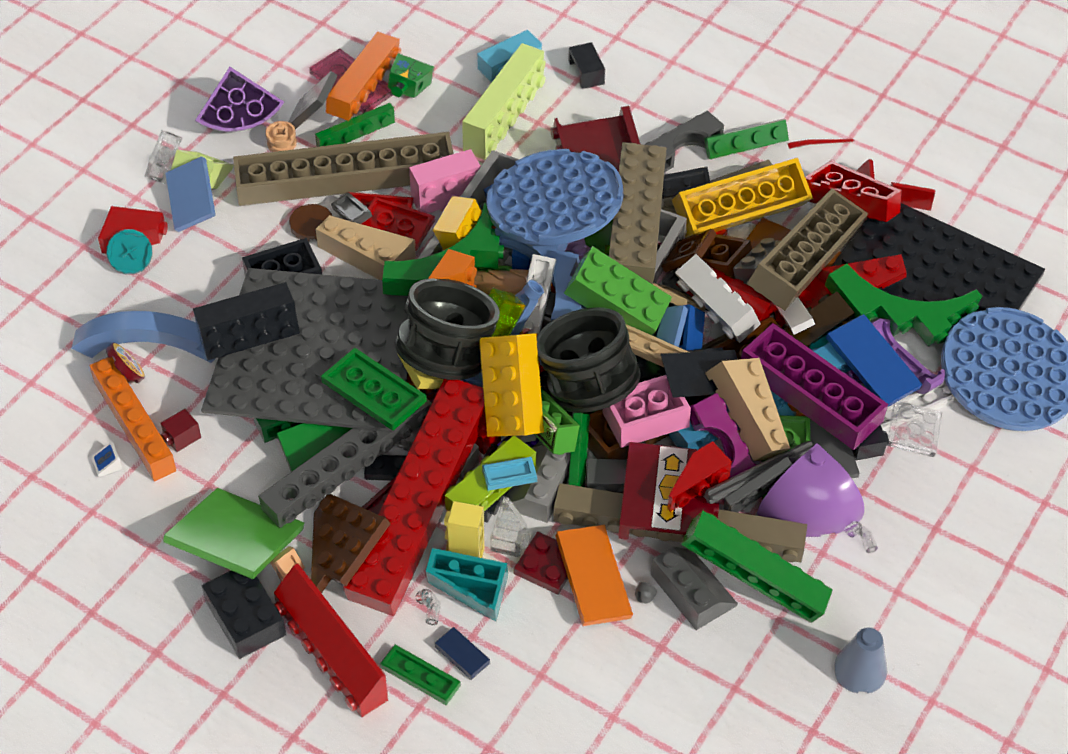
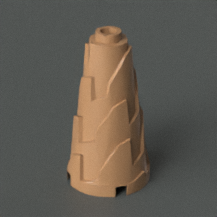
[474,269,529,307]

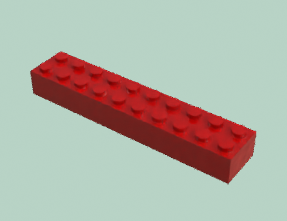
[343,379,486,617]

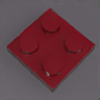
[513,531,568,595]

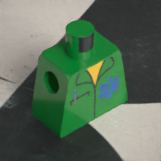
[388,53,434,98]

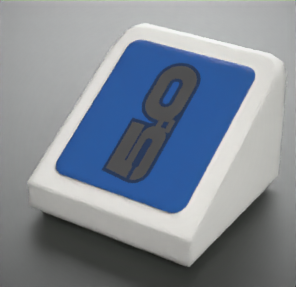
[91,442,122,477]

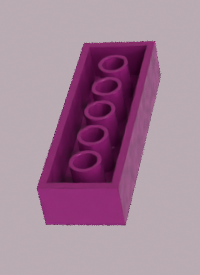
[741,323,888,450]

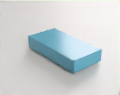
[482,457,537,491]

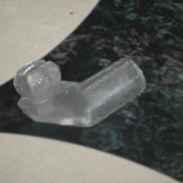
[845,521,878,553]
[415,589,441,625]

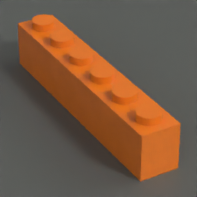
[325,31,401,121]
[89,357,177,482]

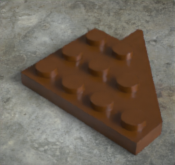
[311,494,391,593]

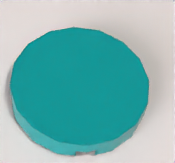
[107,229,152,274]

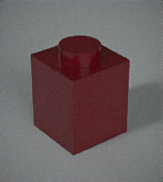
[160,409,202,452]

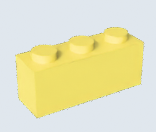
[444,501,485,558]

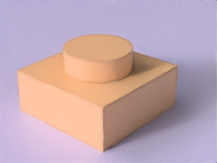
[270,546,305,582]

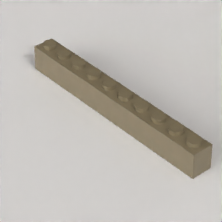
[554,483,808,563]

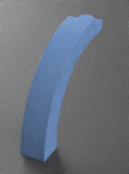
[71,311,216,363]

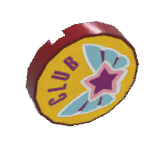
[106,342,145,383]

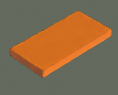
[555,525,633,626]

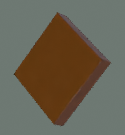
[661,228,717,273]

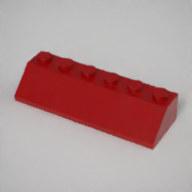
[274,563,388,718]

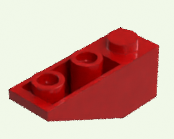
[667,441,732,512]

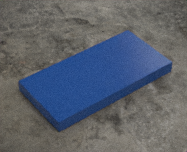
[826,314,923,407]

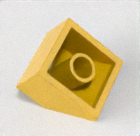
[433,196,482,250]

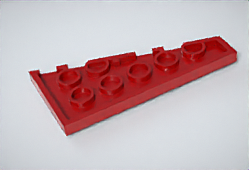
[773,254,906,327]

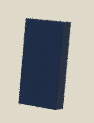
[435,627,490,680]

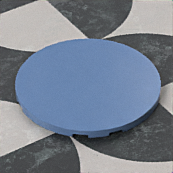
[486,149,624,245]
[941,307,1068,431]

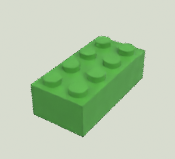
[564,246,672,335]

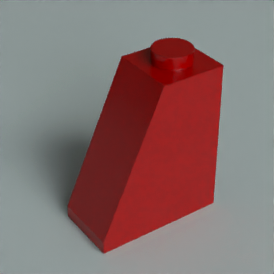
[98,206,168,254]

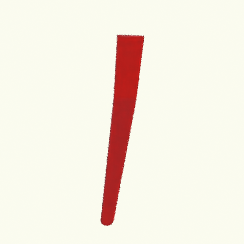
[787,139,854,149]

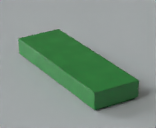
[568,413,590,487]
[380,644,461,706]

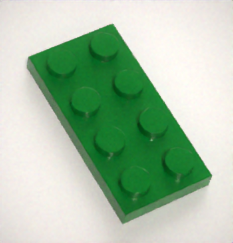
[321,348,427,431]

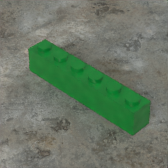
[681,511,833,623]

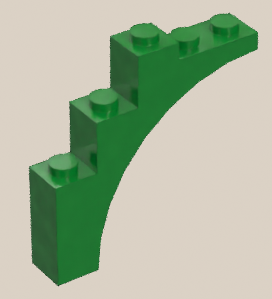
[382,203,504,296]
[825,264,982,347]

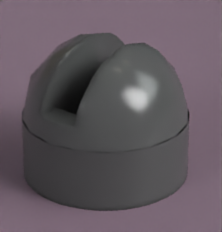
[635,582,657,604]

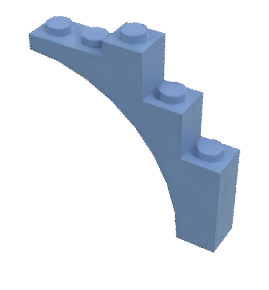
[495,228,586,322]

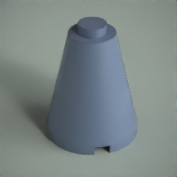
[834,627,887,693]

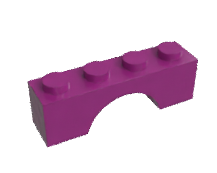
[690,393,756,479]

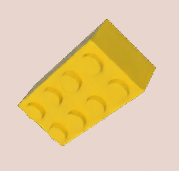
[479,333,544,437]

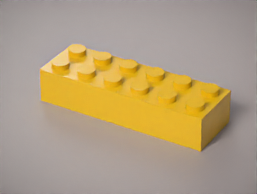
[672,158,813,238]

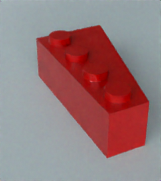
[805,160,901,222]

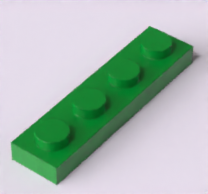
[315,103,395,147]
[704,119,789,159]

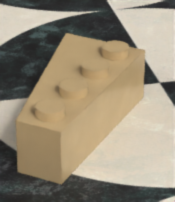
[316,215,416,280]
[705,358,790,461]

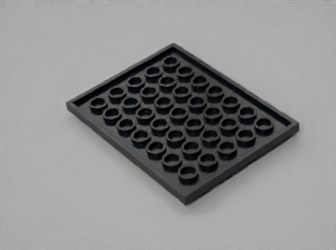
[832,203,1045,342]

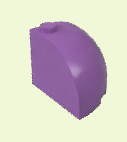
[195,67,285,132]
[757,444,865,537]

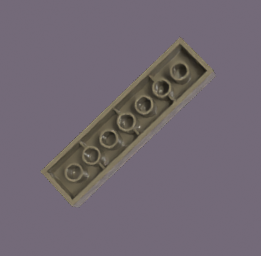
[609,142,667,284]
[747,189,868,311]

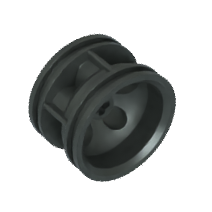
[395,278,500,380]
[536,307,641,413]

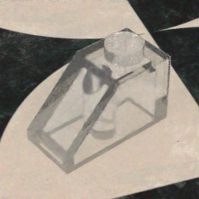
[490,497,530,558]

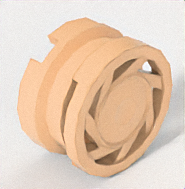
[265,121,297,152]

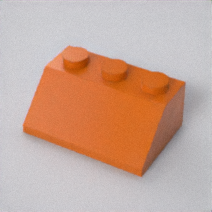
[428,249,477,288]

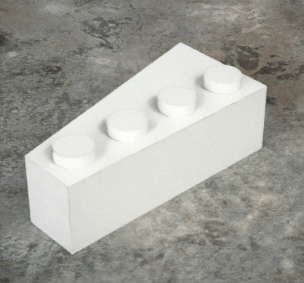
[675,254,761,343]

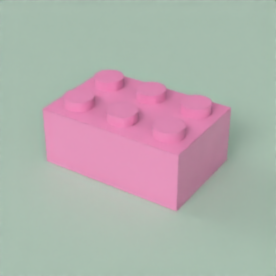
[409,149,481,213]
[603,375,691,448]

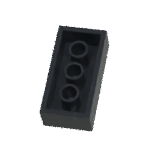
[193,282,300,361]

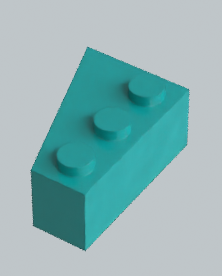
[426,548,508,622]

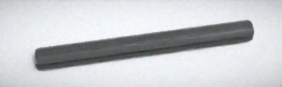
[703,441,814,504]

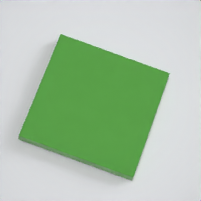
[163,488,304,579]

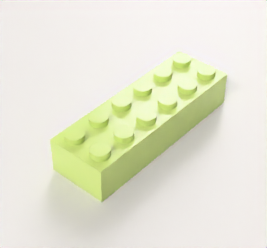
[462,43,546,160]

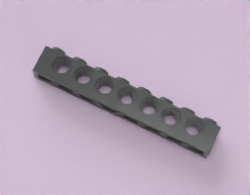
[258,386,432,528]

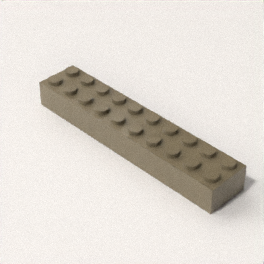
[233,132,454,206]

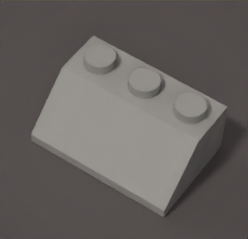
[501,444,571,523]

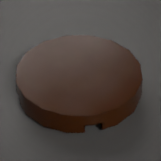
[289,204,332,241]

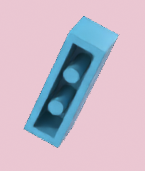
[477,29,542,83]

